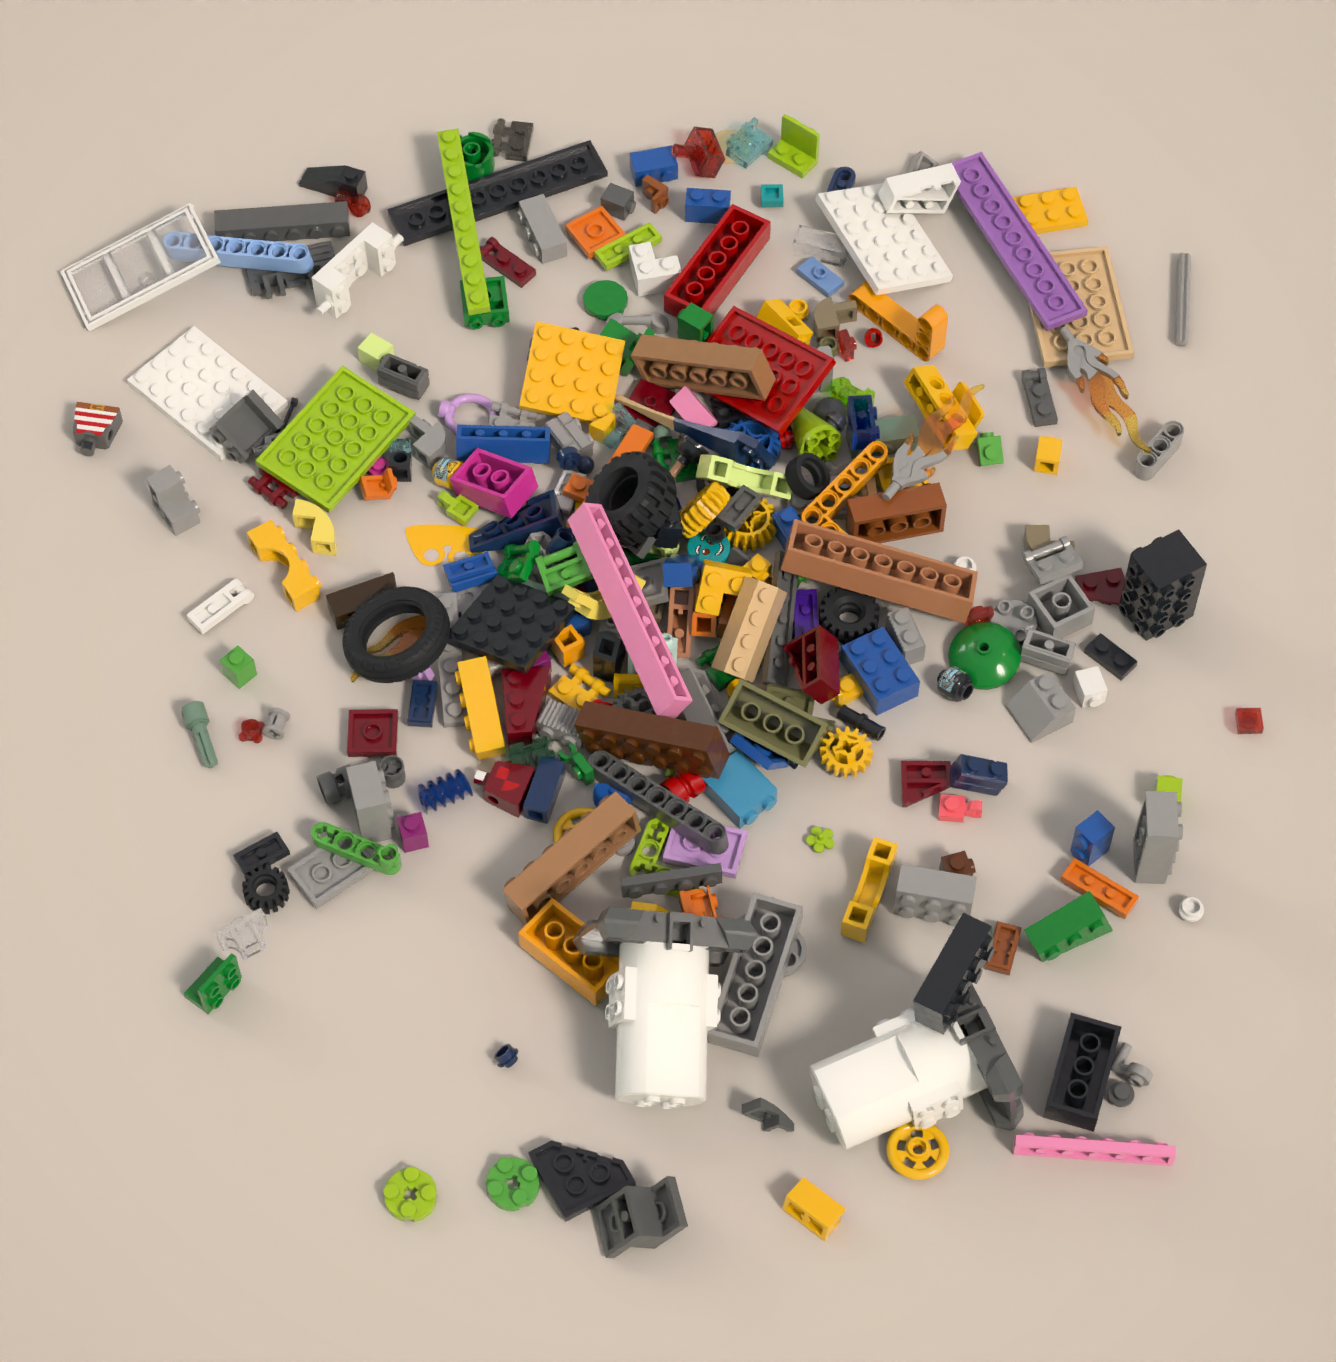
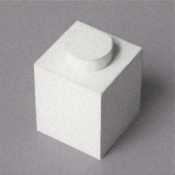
[1072,666,1108,708]

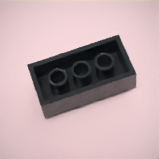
[913,913,995,1035]
[1043,1013,1122,1132]

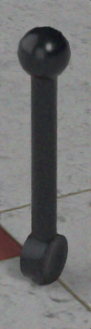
[276,397,298,433]

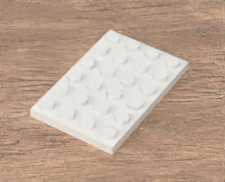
[815,183,953,295]
[127,326,288,461]

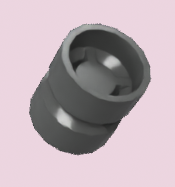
[316,764,351,806]

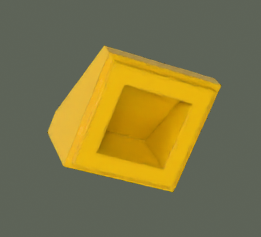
[589,413,616,444]

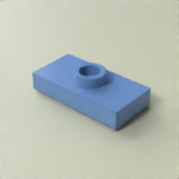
[796,256,844,298]

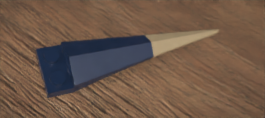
[615,394,776,469]

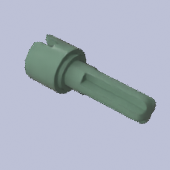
[181,701,218,768]

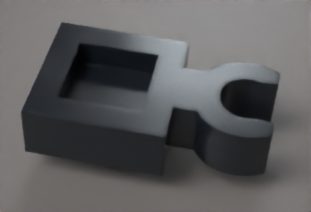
[710,398,742,429]

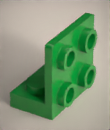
[600,318,656,377]
[184,953,242,1014]

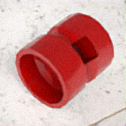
[659,772,706,802]

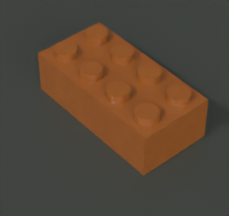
[845,482,947,544]

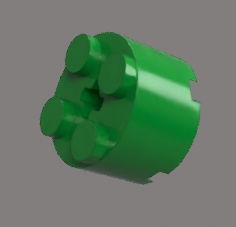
[460,132,495,182]

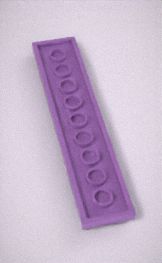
[952,152,1088,331]

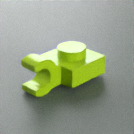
[437,490,479,526]

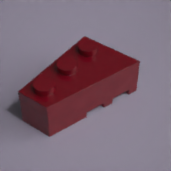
[782,625,840,704]
[502,666,552,748]

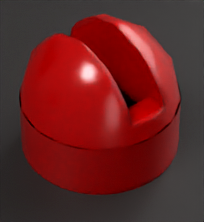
[864,328,883,348]

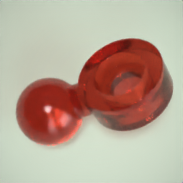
[334,190,371,217]

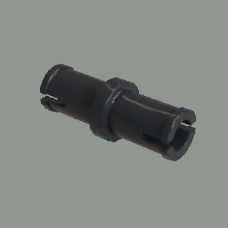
[837,704,886,741]

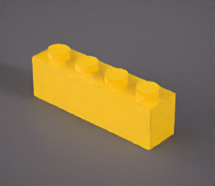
[454,656,507,760]

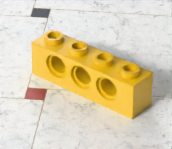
[903,365,978,451]

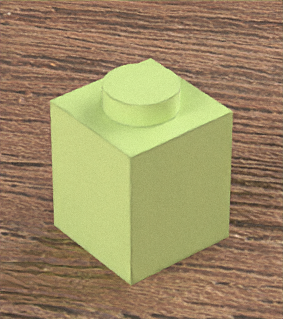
[358,333,394,371]

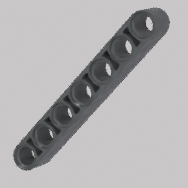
[589,750,729,855]

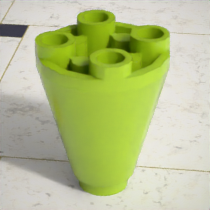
[790,408,842,462]

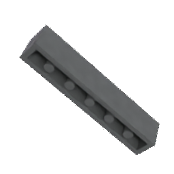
[214,201,350,242]

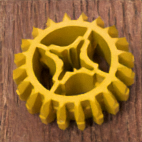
[680,482,730,538]
[715,496,777,553]

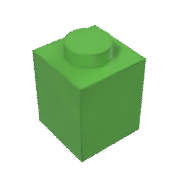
[220,645,257,689]

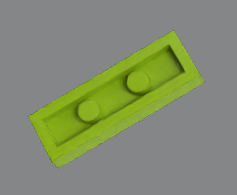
[594,222,662,271]

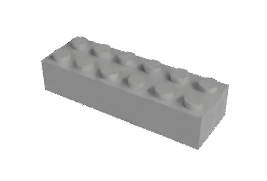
[708,893,803,1057]

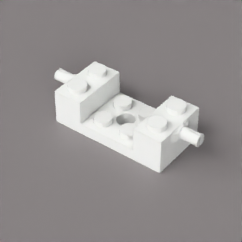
[312,222,404,319]

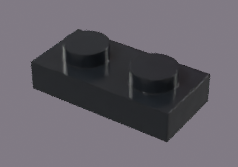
[1084,633,1138,681]
[233,832,290,876]

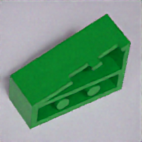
[1024,891,1113,962]

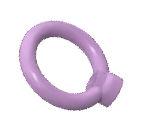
[438,393,499,435]

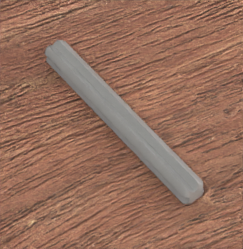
[1175,253,1191,346]

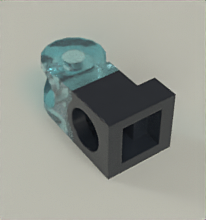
[389,439,413,482]

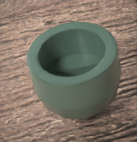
[653,424,673,444]

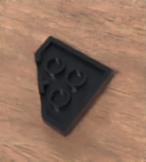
[528,1140,636,1222]

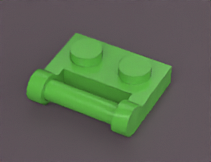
[535,541,594,596]

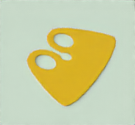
[405,525,484,566]

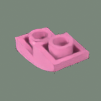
[669,386,718,427]

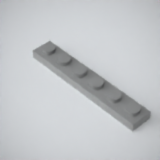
[433,592,468,728]

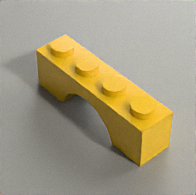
[246,520,321,612]
[841,837,898,943]

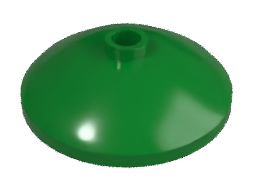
[948,622,1021,690]

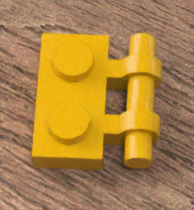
[548,664,612,711]

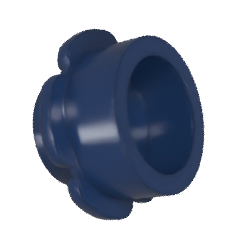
[494,1044,518,1068]

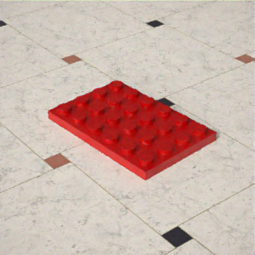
[703,306,836,436]

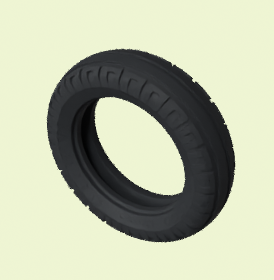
[342,586,450,683]

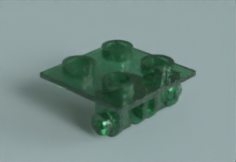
[503,736,556,767]

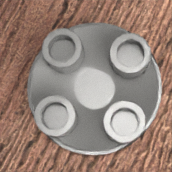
[989,599,1037,644]

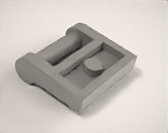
[1022,536,1084,585]

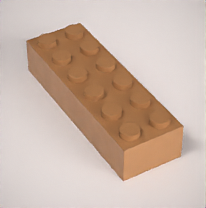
[631,334,776,400]
[502,791,641,925]

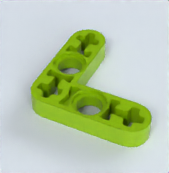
[629,818,699,898]

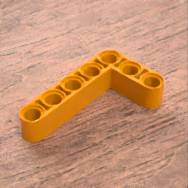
[848,281,948,362]
[801,441,888,534]

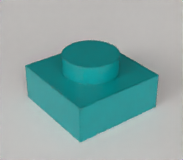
[761,184,784,207]

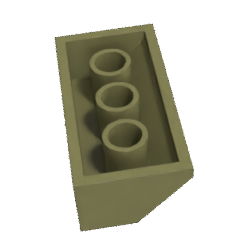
[718,679,829,768]

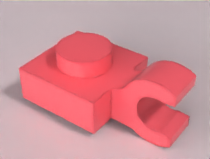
[939,794,983,822]

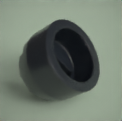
[705,523,725,544]

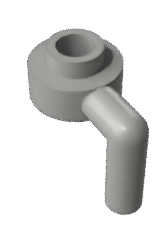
[1111,1042,1153,1087]

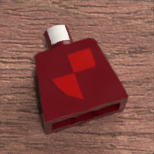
[474,761,535,818]

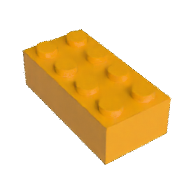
[518,898,619,1006]

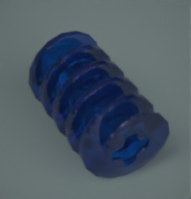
[418,769,473,814]

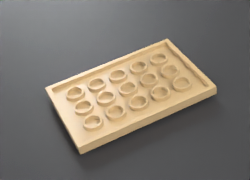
[1029,246,1134,368]

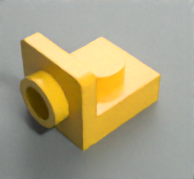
[829,673,864,708]

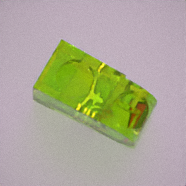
[831,377,875,419]

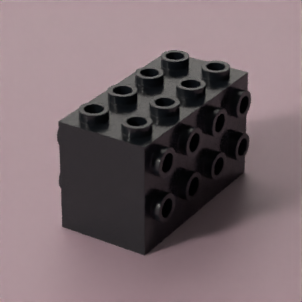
[1119,529,1207,641]

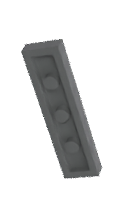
[621,863,722,899]

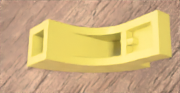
[561,574,646,620]

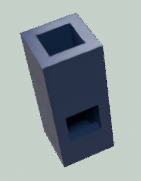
[523,756,566,824]

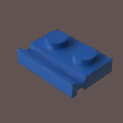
[443,551,498,592]

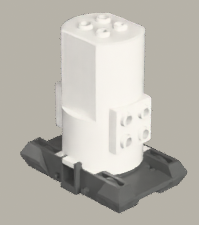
[573,907,757,1109]
[809,984,1024,1150]

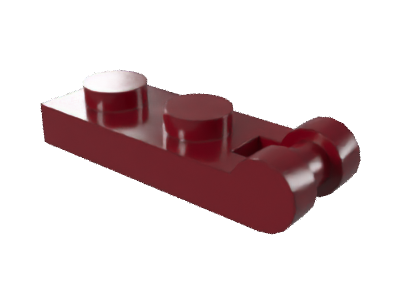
[480,237,536,288]

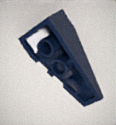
[469,489,566,553]

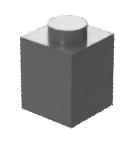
[600,183,636,221]

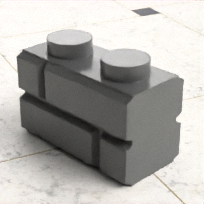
[377,353,430,400]

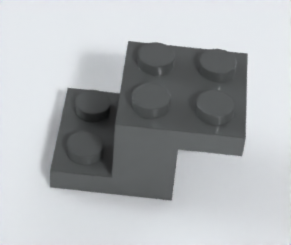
[594,1176,688,1258]

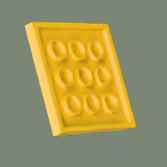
[518,321,625,424]

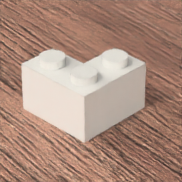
[629,242,681,297]

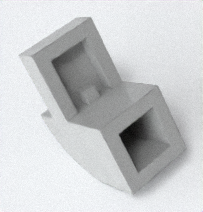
[409,415,447,470]

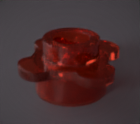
[239,719,265,743]

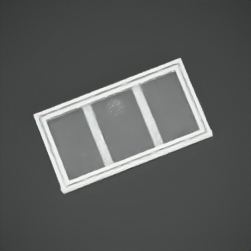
[60,202,221,332]

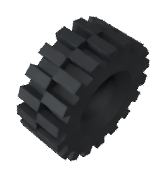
[819,587,880,645]

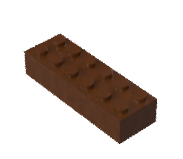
[574,701,730,779]

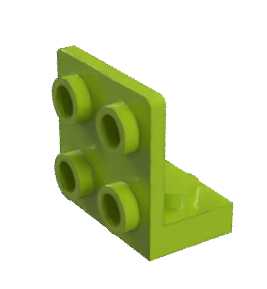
[768,114,820,179]

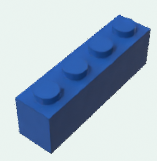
[456,425,550,464]

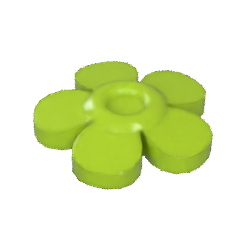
[806,826,835,853]

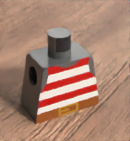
[73,402,123,456]

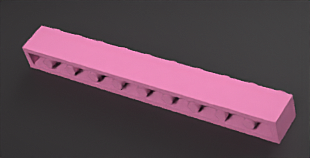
[568,502,693,718]

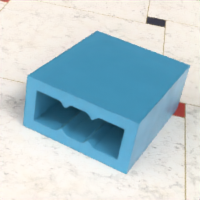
[703,749,777,829]

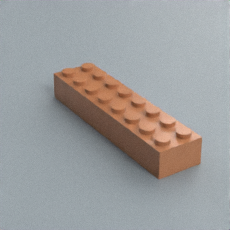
[781,519,978,623]

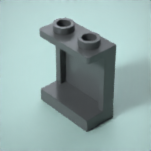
[208,389,285,464]

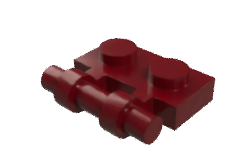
[248,468,299,509]

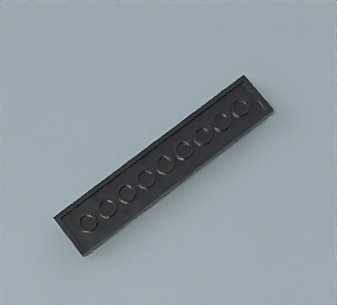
[387,140,608,246]

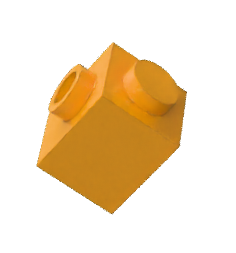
[551,624,586,668]

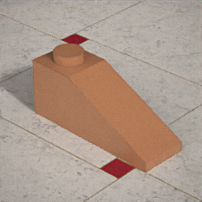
[667,586,694,658]

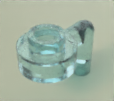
[603,402,636,449]

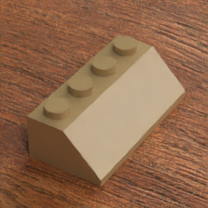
[711,576,787,683]

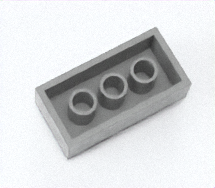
[1133,791,1183,884]

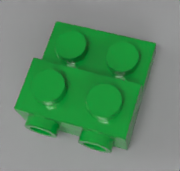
[460,276,510,330]

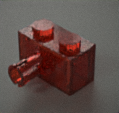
[671,126,725,178]

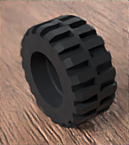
[585,451,677,546]

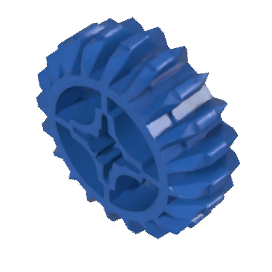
[720,417,781,471]

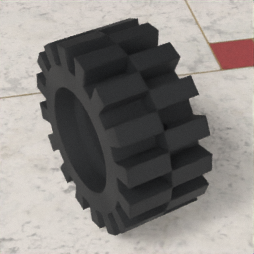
[242,865,290,914]

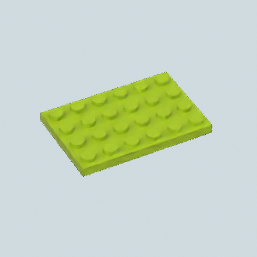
[255,365,416,514]

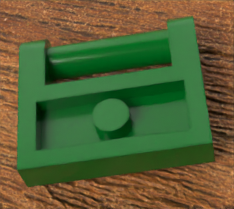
[497,540,541,583]

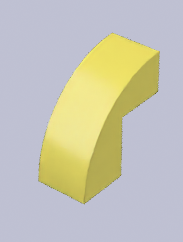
[292,499,337,556]

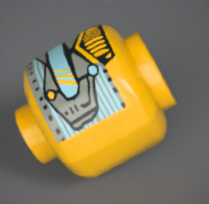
[432,457,463,490]

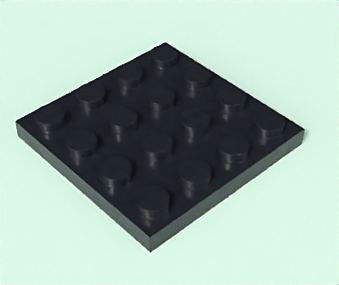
[447,574,578,674]

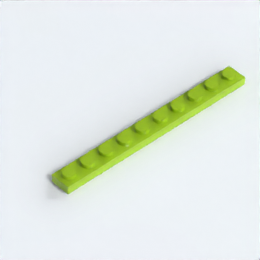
[437,128,491,315]

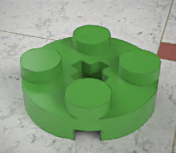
[486,1157,540,1211]

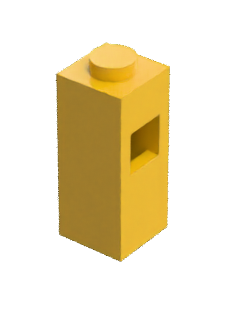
[756,298,814,345]

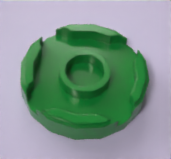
[583,280,628,320]

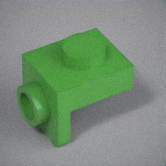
[974,432,1004,466]

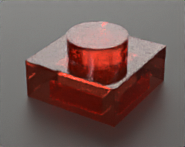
[837,329,857,362]
[965,606,994,627]
[1235,708,1264,734]

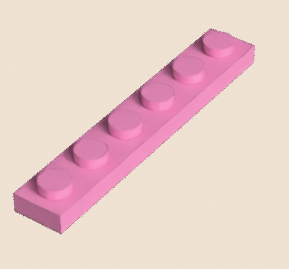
[1013,1133,1176,1166]

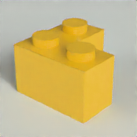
[694,559,753,616]

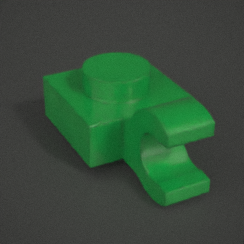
[558,743,594,786]

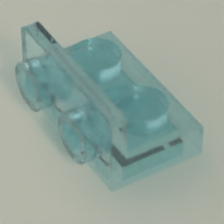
[725,117,774,169]

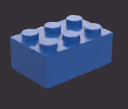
[840,627,920,716]

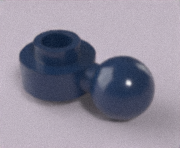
[556,446,595,474]

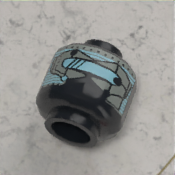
[937,666,974,702]

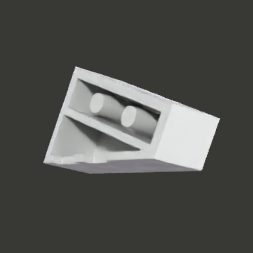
[878,163,961,214]

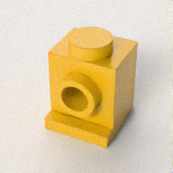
[743,553,772,585]

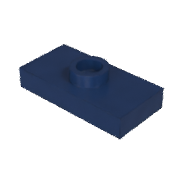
[407,680,438,728]

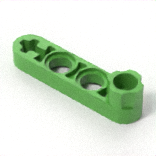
[311,822,402,875]

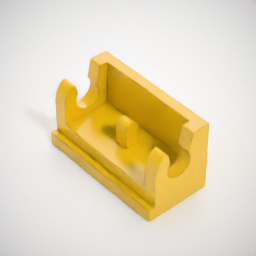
[782,1177,846,1241]

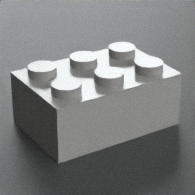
[346,761,395,843]
[893,864,977,926]

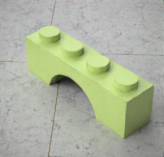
[696,454,792,500]

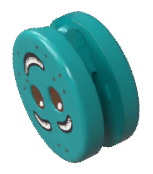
[687,529,731,563]

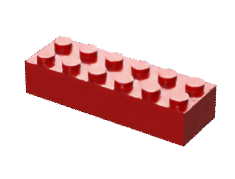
[664,204,771,318]

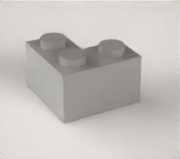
[146,465,201,536]

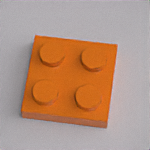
[565,206,626,259]

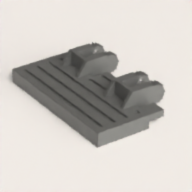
[246,241,335,299]

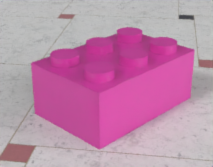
[450,448,539,518]

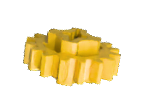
[819,726,873,779]

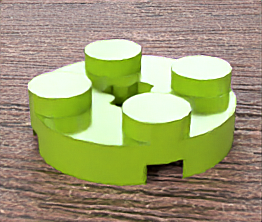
[383,1166,437,1222]

